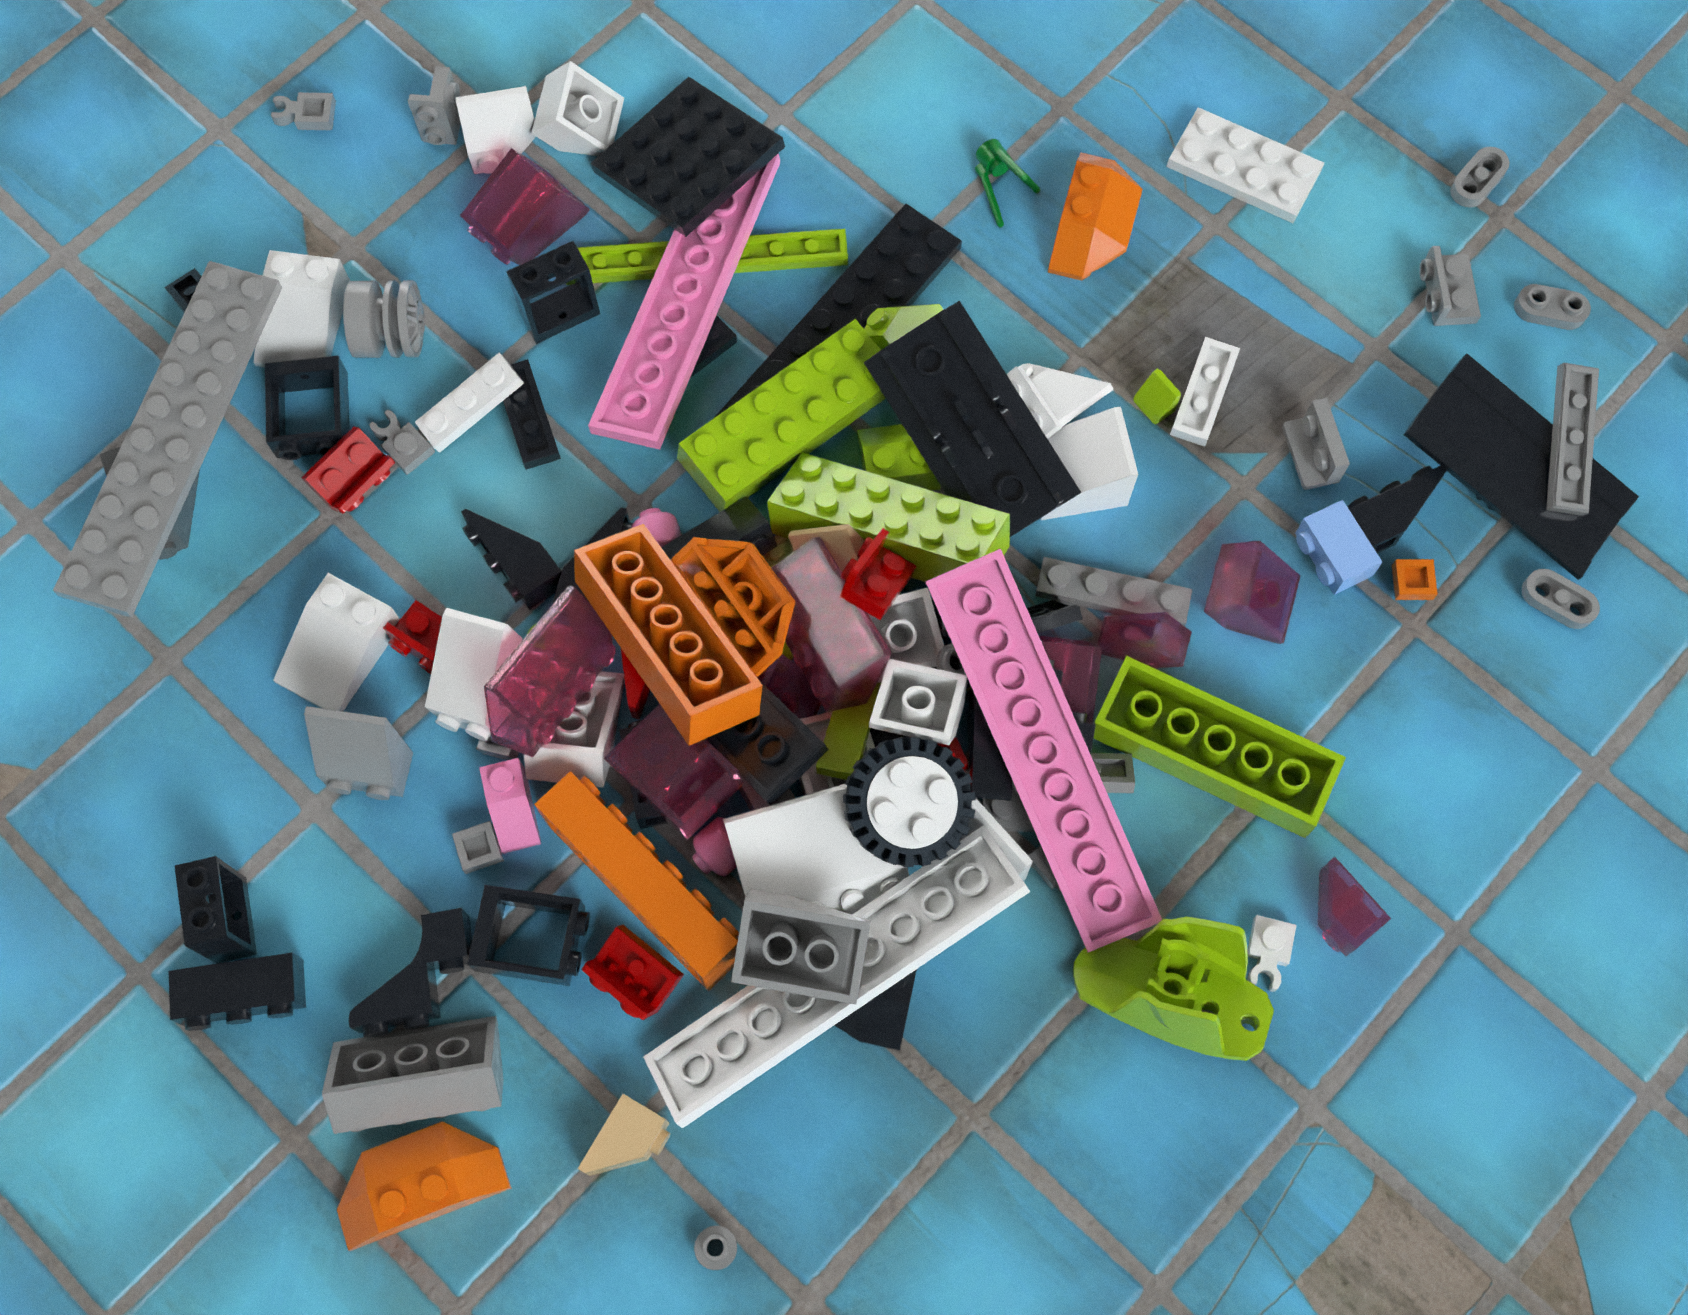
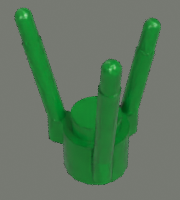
[975,139,1040,228]

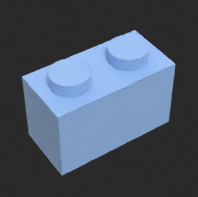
[1295,500,1382,595]

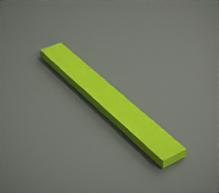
[566,229,848,285]

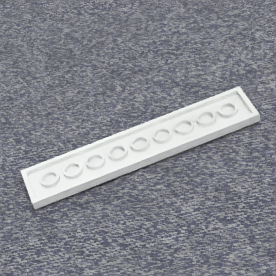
[643,825,1030,1128]

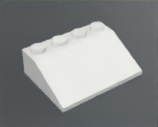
[723,784,909,915]

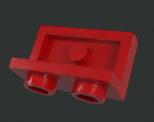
[581,924,684,1020]

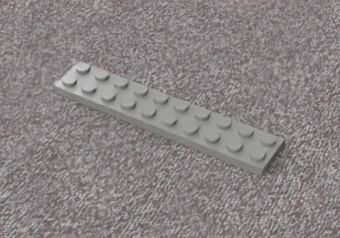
[53,261,282,618]

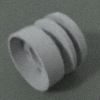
[343,280,425,358]

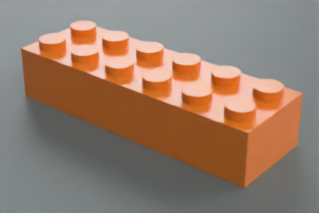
[574,524,763,746]
[534,771,739,992]

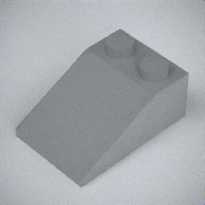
[304,706,413,800]
[731,889,871,1005]

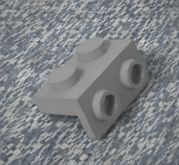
[408,66,461,145]

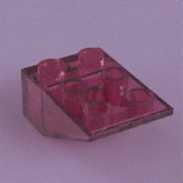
[603,704,744,840]

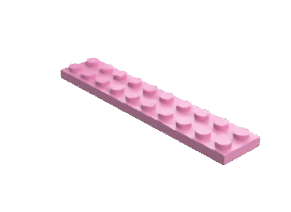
[588,153,780,450]
[926,549,1162,952]

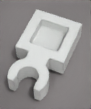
[1247,915,1296,992]

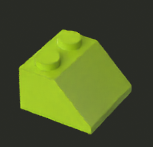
[857,424,941,491]

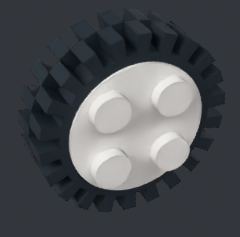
[843,737,976,867]

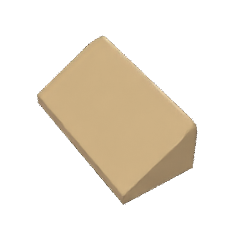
[788,524,865,576]

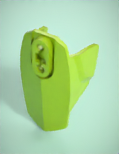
[1073,916,1274,1061]

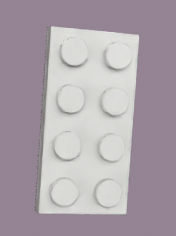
[1167,107,1324,223]

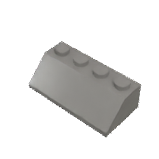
[322,1016,504,1134]

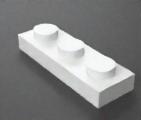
[1170,337,1240,447]
[415,352,524,453]

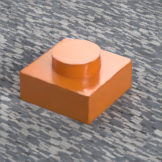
[1392,559,1438,600]

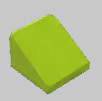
[1133,368,1181,424]

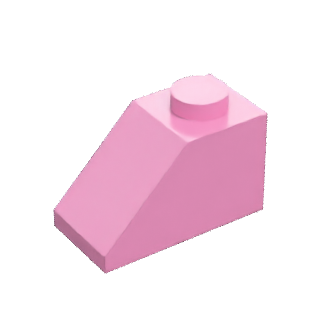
[479,758,541,854]

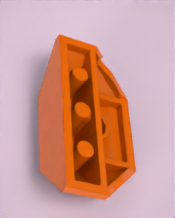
[1048,152,1143,281]
[670,537,796,677]
[337,1121,512,1251]

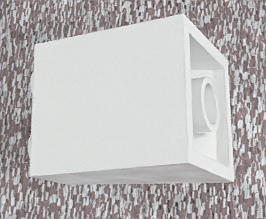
[1040,406,1138,520]
[425,608,545,741]

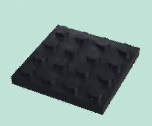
[590,77,785,237]

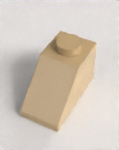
[578,1094,671,1176]

